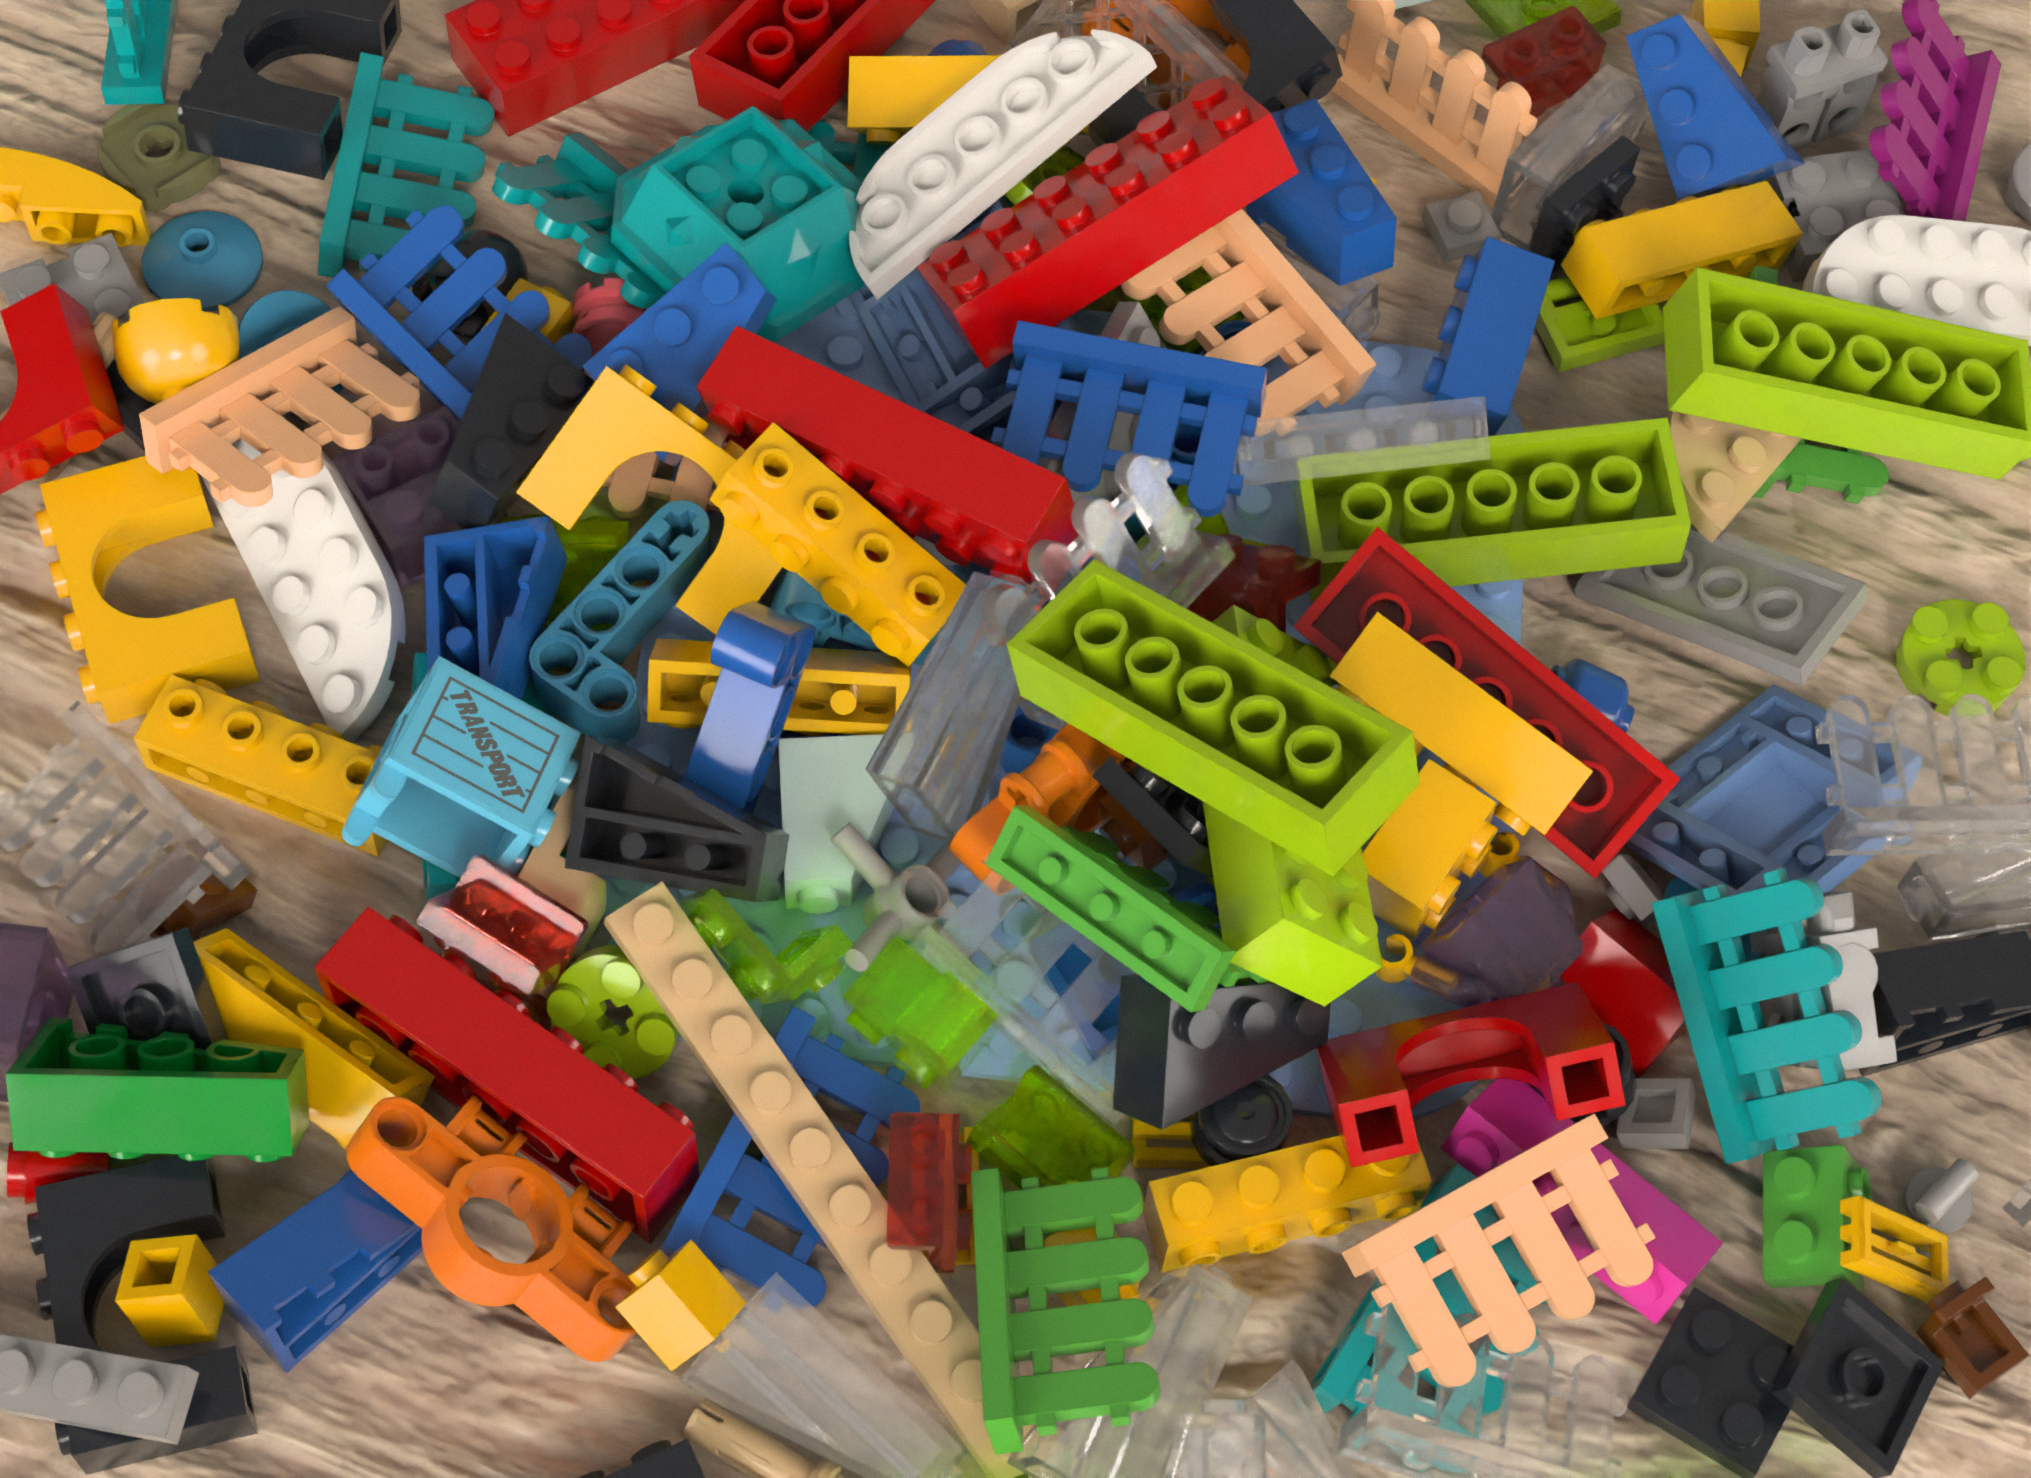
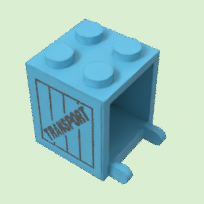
[342,656,581,893]

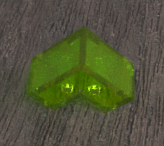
[842,936,999,1093]

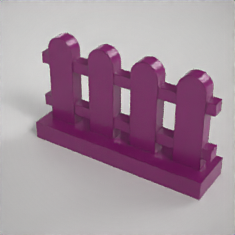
[1869,0,2001,221]

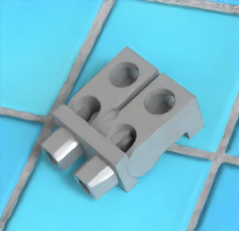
[1755,8,1888,150]
[1750,891,1897,1071]

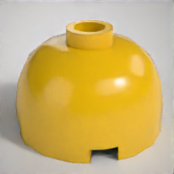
[112,298,240,404]

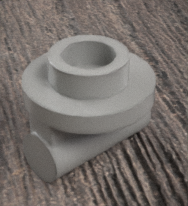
[1903,1159,1979,1234]

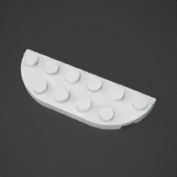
[849,29,1157,300]
[1802,215,2031,346]
[201,439,406,743]

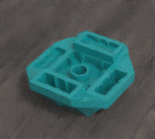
[611,106,864,343]

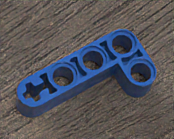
[684,601,816,814]

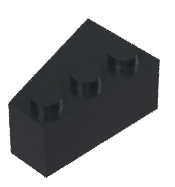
[428,312,595,530]
[564,735,790,902]
[1858,930,2031,1077]
[1113,974,1331,1130]

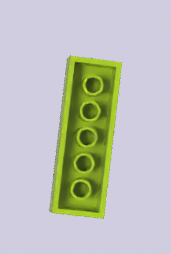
[1663,267,2031,480]
[1293,417,1691,602]
[1006,559,1420,877]
[1203,605,1383,1007]

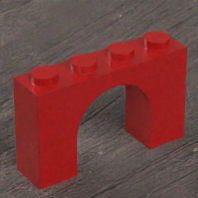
[0,283,125,494]
[1316,982,1626,1168]

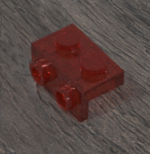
[1481,6,1607,118]
[1173,534,1322,633]
[416,854,588,995]
[886,1112,972,1273]

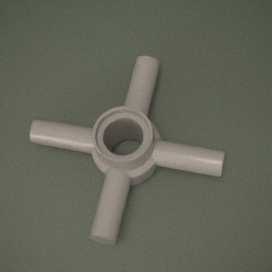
[830,822,981,989]

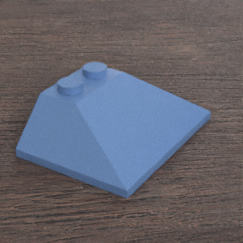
[849,197,1086,436]
[1624,684,1919,896]

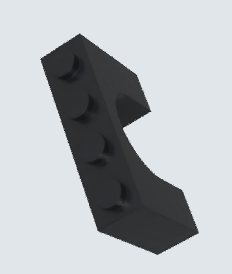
[177,0,402,180]
[1089,0,1343,147]
[27,1155,258,1475]

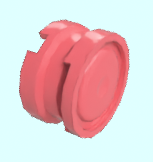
[572,278,647,355]

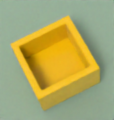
[1362,759,1498,941]

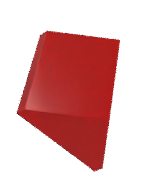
[1538,908,1687,1078]

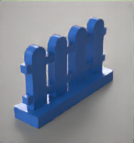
[326,205,594,423]
[991,320,1267,517]
[661,1005,920,1315]

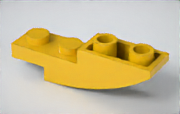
[0,147,152,248]

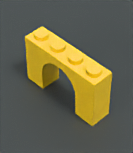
[516,364,782,635]
[35,456,260,724]

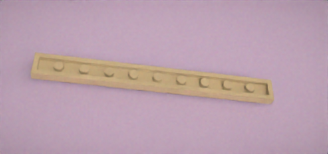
[604,881,1060,1478]

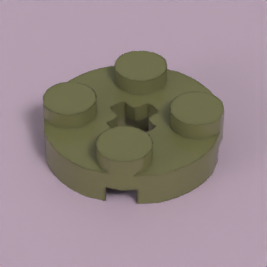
[98,100,221,212]

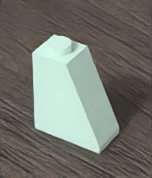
[779,733,910,914]

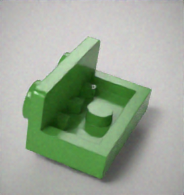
[1763,1145,1872,1294]

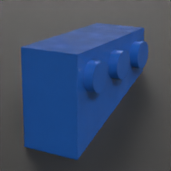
[1626,14,1805,201]
[1246,98,1397,287]
[1421,236,1555,437]
[582,242,777,467]
[424,516,567,700]
[208,1169,423,1373]

